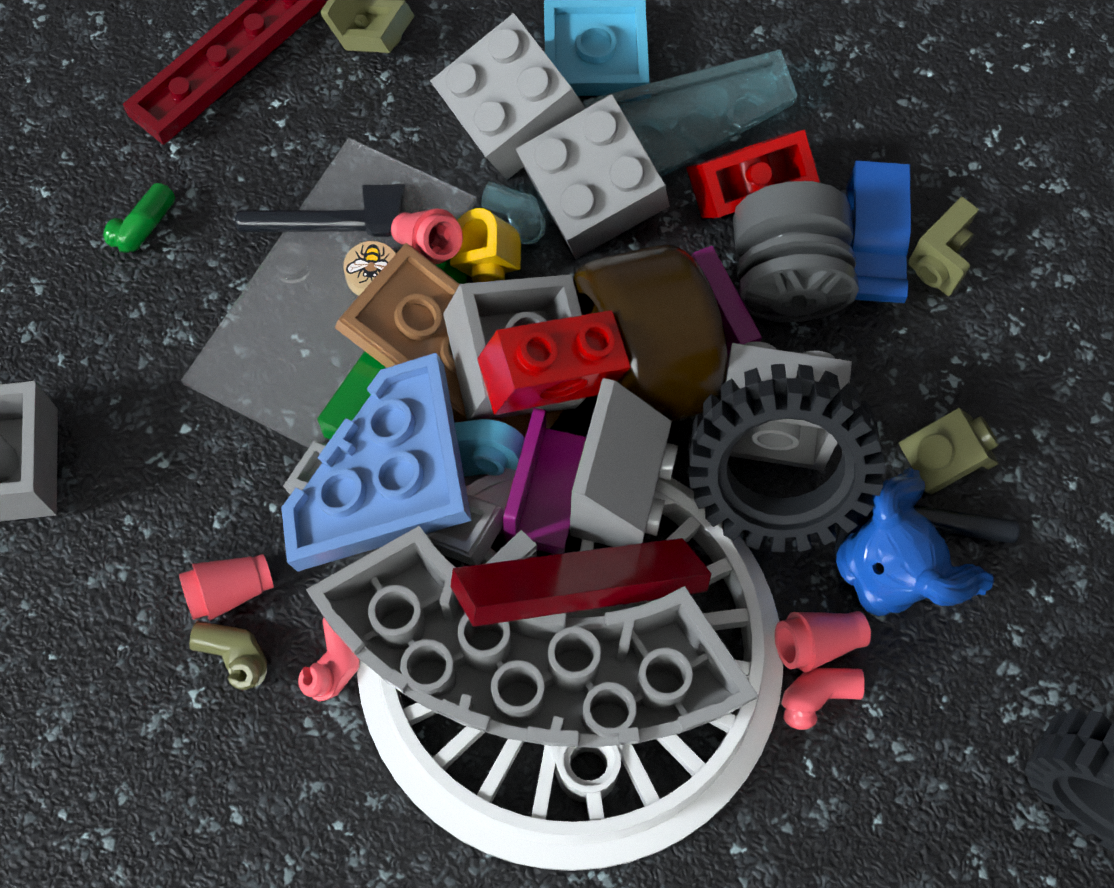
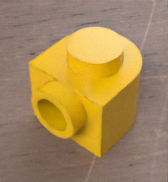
[450,208,521,283]

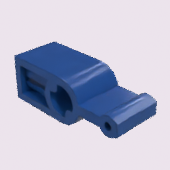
[846,161,911,303]

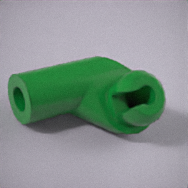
[103,183,175,253]

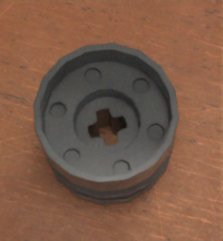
[733,181,859,322]

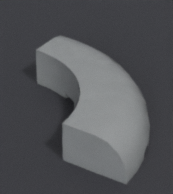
[306,526,759,747]

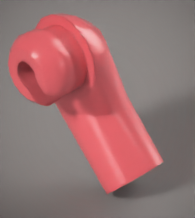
[298,618,360,701]
[781,668,865,730]

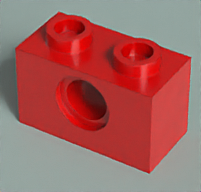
[686,129,820,218]
[477,310,631,415]

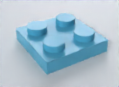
[544,0,649,96]

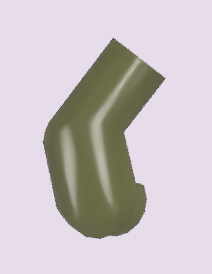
[189,621,267,690]

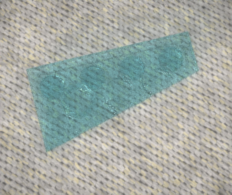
[583,49,798,177]

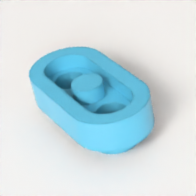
[455,419,525,476]

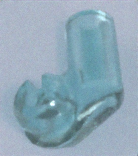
[481,181,546,244]

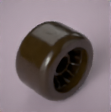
[573,244,728,421]

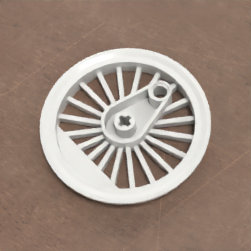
[357,468,783,871]

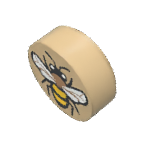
[343,241,396,296]

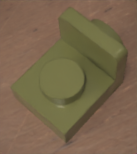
[907,196,979,296]

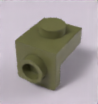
[321,0,415,53]
[899,408,999,495]

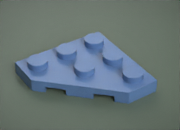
[281,353,472,572]

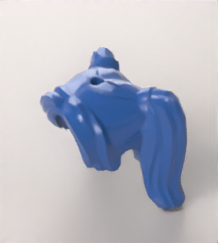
[836,467,994,616]

